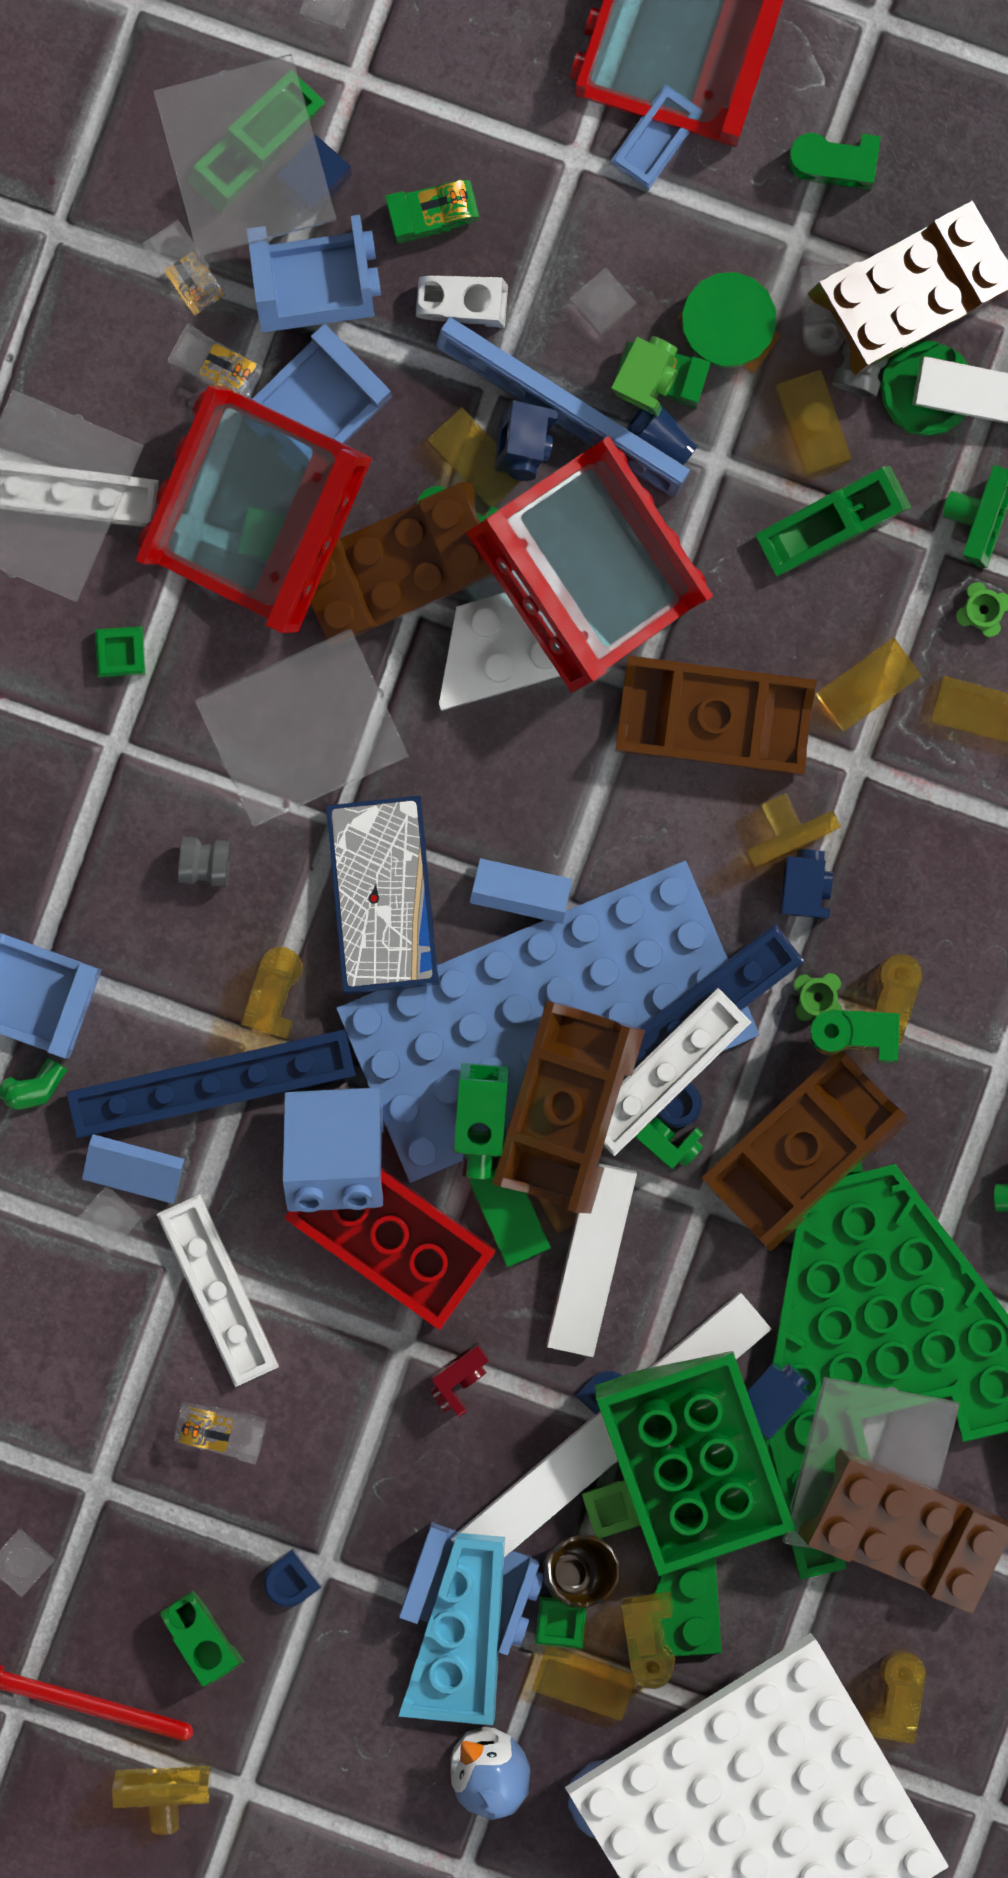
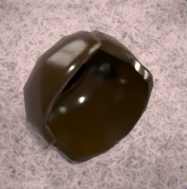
[543,1534,620,1608]

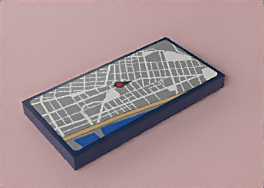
[326,795,439,994]

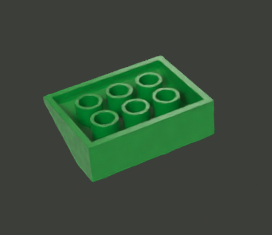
[594,1351,795,1576]

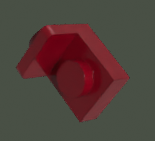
[429,1342,489,1418]

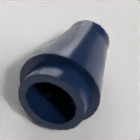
[626,404,698,465]

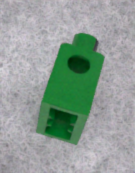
[454,1063,509,1179]

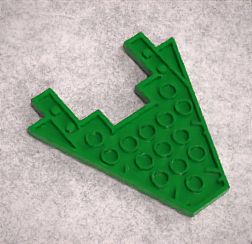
[762,1164,1008,1580]

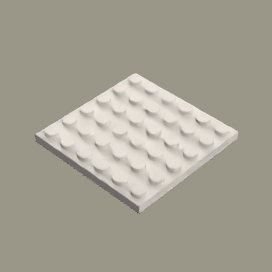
[565,1633,949,1878]

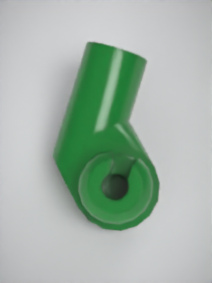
[0,1057,68,1110]

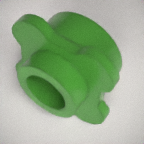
[956,582,1008,637]
[794,973,842,1021]

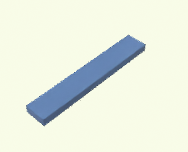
[436,317,690,498]

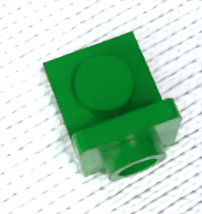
[635,1116,703,1169]

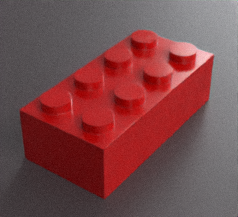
[284,1167,496,1330]

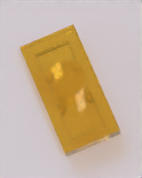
[775,370,852,476]
[816,637,922,732]
[745,793,841,869]
[112,1766,211,1835]

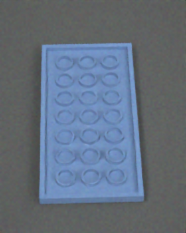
[336,861,760,1183]

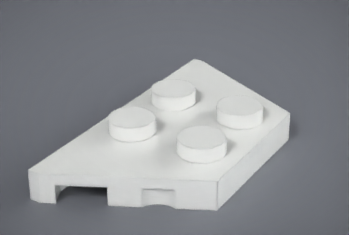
[439,593,608,711]

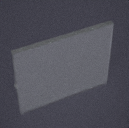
[154,54,337,258]
[0,390,144,603]
[195,629,409,827]
[782,1377,960,1549]

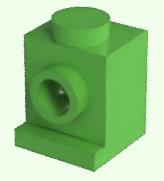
[611,336,678,417]

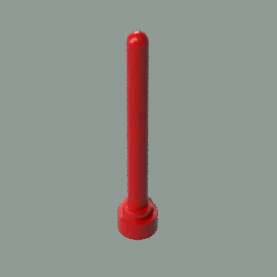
[0,1665,193,1741]

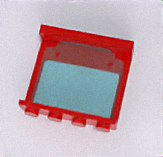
[569,0,784,148]
[135,385,373,633]
[466,436,713,693]

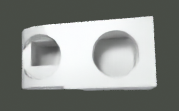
[416,276,508,328]

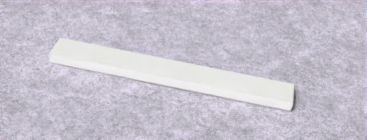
[451,1292,772,1557]

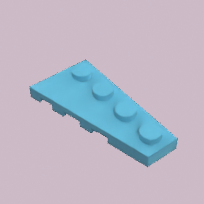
[398,1533,505,1725]

